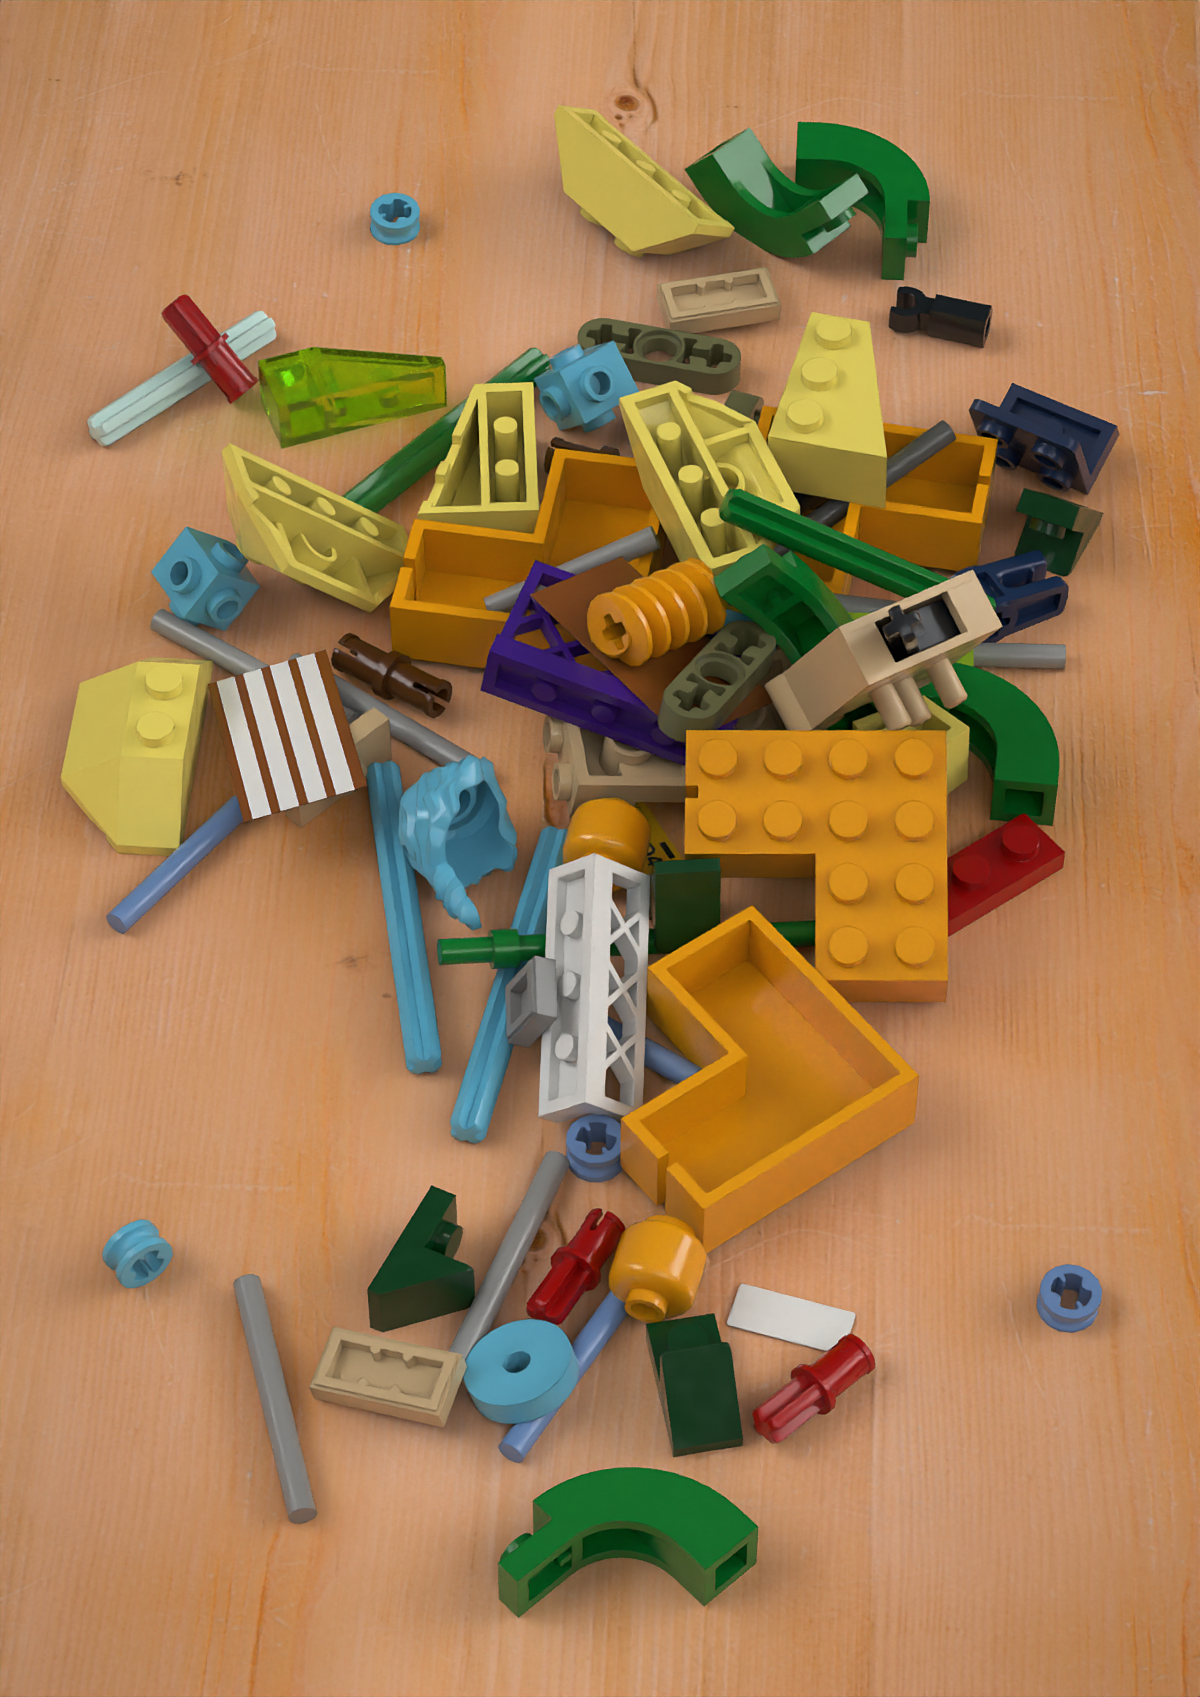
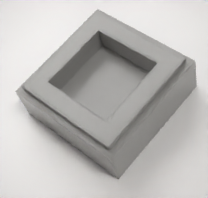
[505,956,558,1048]

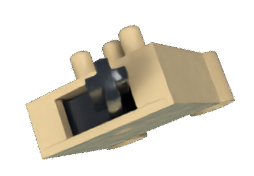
[765,570,1003,730]

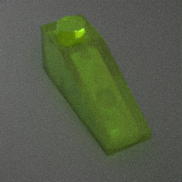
[257,347,447,449]

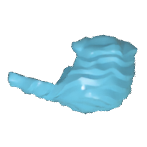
[398,755,517,931]

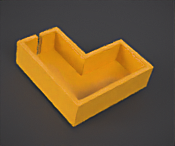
[725,405,998,613]
[389,448,667,672]
[684,730,948,1003]
[620,905,919,1253]

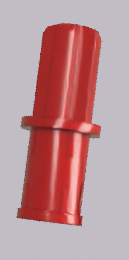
[161,294,259,404]
[526,1208,626,1325]
[752,1334,876,1444]

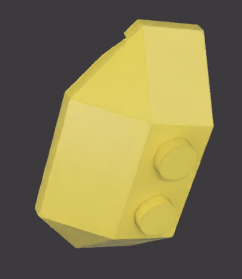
[554,105,735,257]
[619,380,800,576]
[222,443,408,613]
[61,657,213,856]

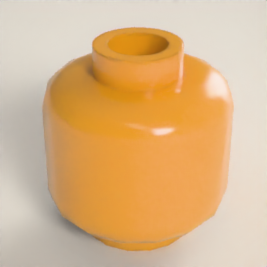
[563,798,651,893]
[609,1215,707,1323]

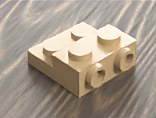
[543,715,686,818]

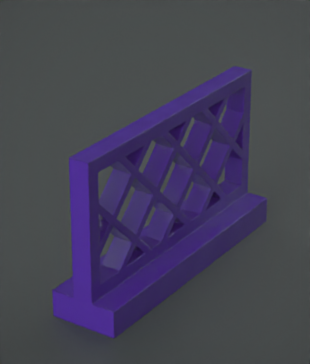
[480,560,742,766]

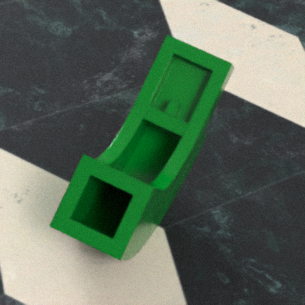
[795,122,930,280]
[685,127,869,258]
[713,543,878,730]
[919,662,1059,826]
[498,1467,759,1618]

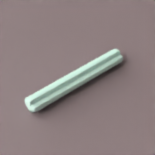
[87,311,277,446]

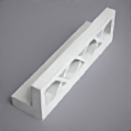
[538,853,650,1124]

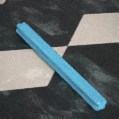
[366,760,442,1075]
[450,826,568,1144]

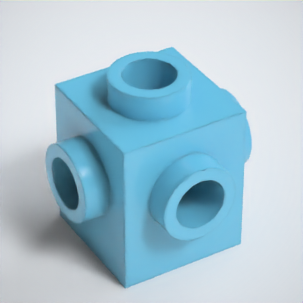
[534,340,639,433]
[151,526,260,631]

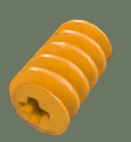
[587,557,727,666]

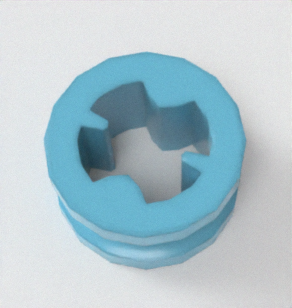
[370,193,420,245]
[102,1219,173,1288]

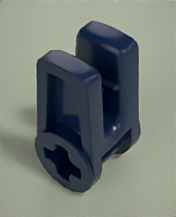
[949,550,1069,643]

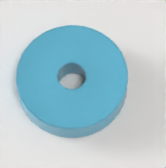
[463,1319,579,1424]

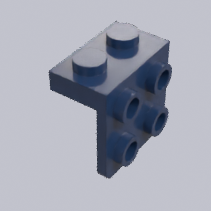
[969,383,1120,495]

